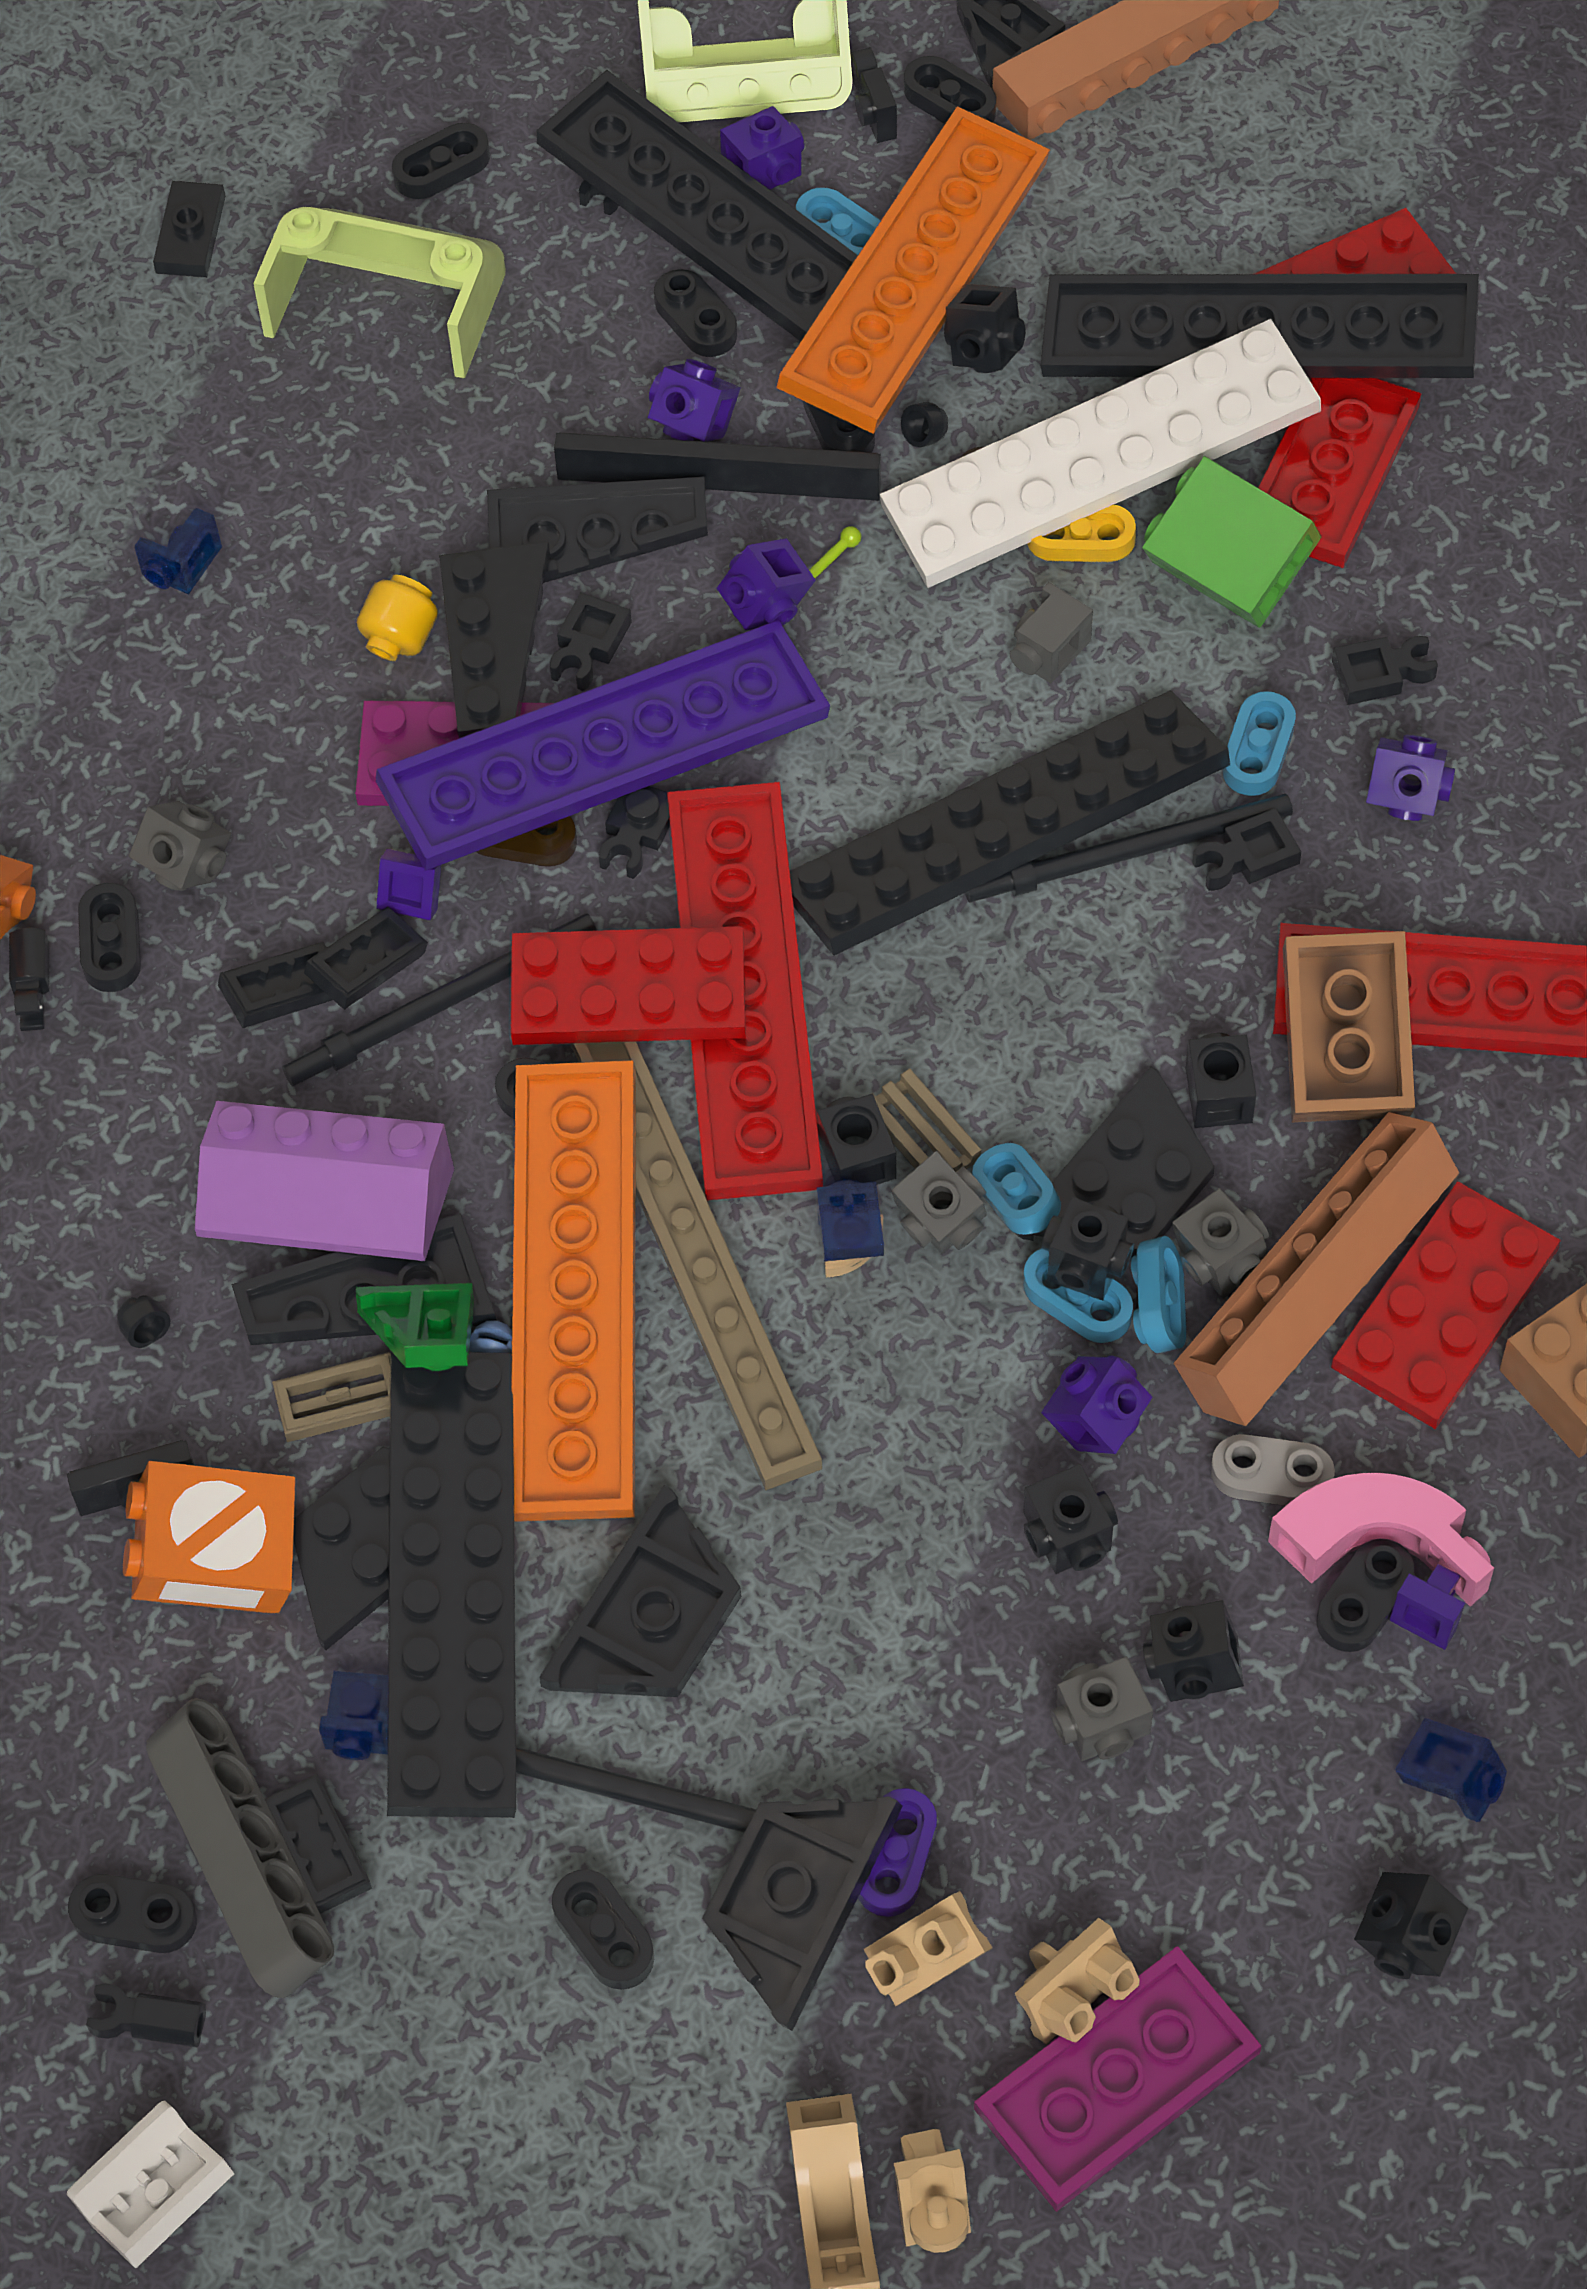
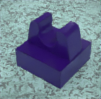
[376,849,441,920]
[1390,1564,1465,1650]

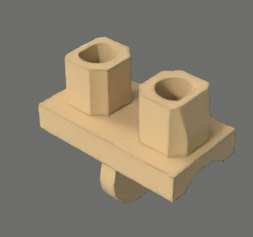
[864,1891,992,2006]
[1015,1918,1140,2044]
[894,2129,971,2253]

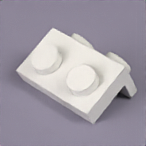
[67,2101,234,2268]

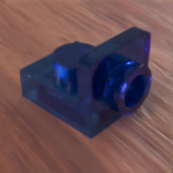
[134,507,222,595]
[817,1180,884,1262]
[319,1671,388,1760]
[1395,1718,1507,1822]

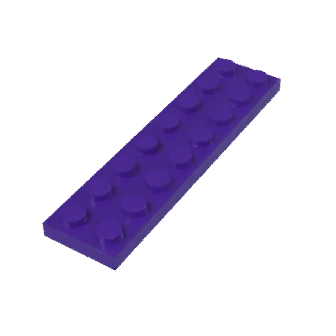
[376,620,830,871]

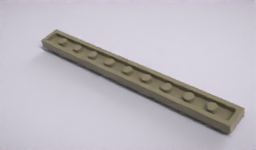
[570,1041,822,1491]

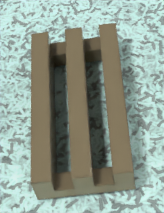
[873,1068,981,1172]
[272,1352,391,1442]

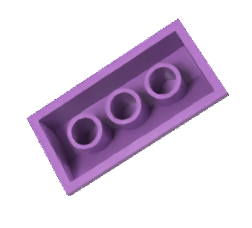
[195,1101,454,1261]

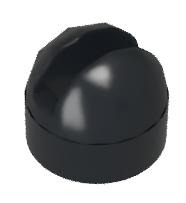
[901,402,948,448]
[117,1295,171,1348]

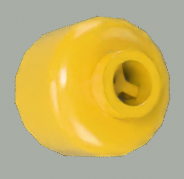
[357,574,438,661]

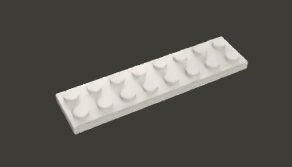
[880,319,1321,588]

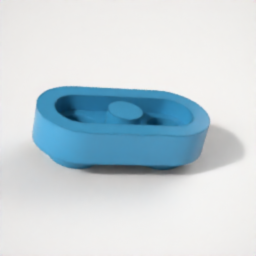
[796,188,881,255]
[1222,691,1296,796]
[972,1143,1061,1235]
[1131,1236,1186,1354]
[1023,1248,1133,1343]

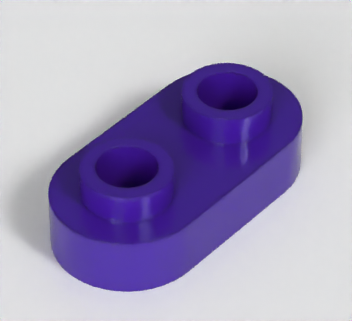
[858,1788,937,1917]

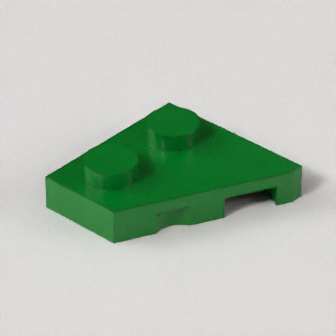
[356,1283,474,1371]

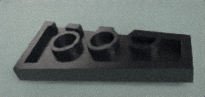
[231,1213,496,1346]

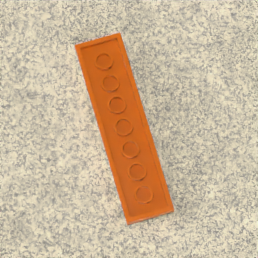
[777,106,1050,434]
[512,1061,636,1522]

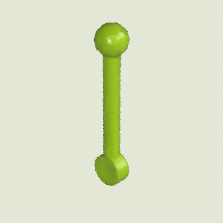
[809,526,862,579]

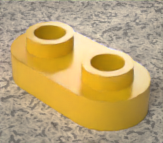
[1027,505,1136,562]

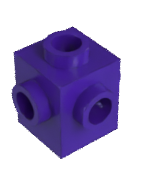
[720,106,805,190]
[648,359,741,442]
[716,538,816,630]
[1366,735,1455,821]
[1041,1356,1153,1454]

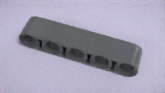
[146,1698,334,1998]

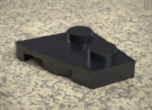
[956,0,1065,89]

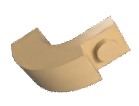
[786,2094,880,2289]

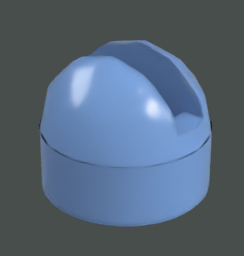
[469,1320,512,1353]

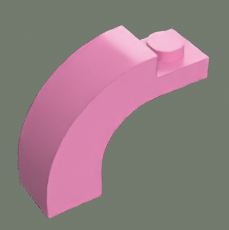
[1268,1473,1494,1607]

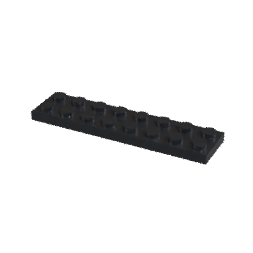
[537,70,858,341]
[1040,274,1479,378]
[790,690,1230,956]
[387,1351,516,1818]

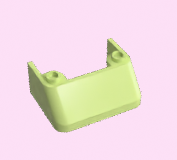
[637,0,852,122]
[253,207,506,378]

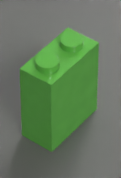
[1142,456,1322,628]

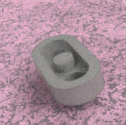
[1211,1434,1335,1506]

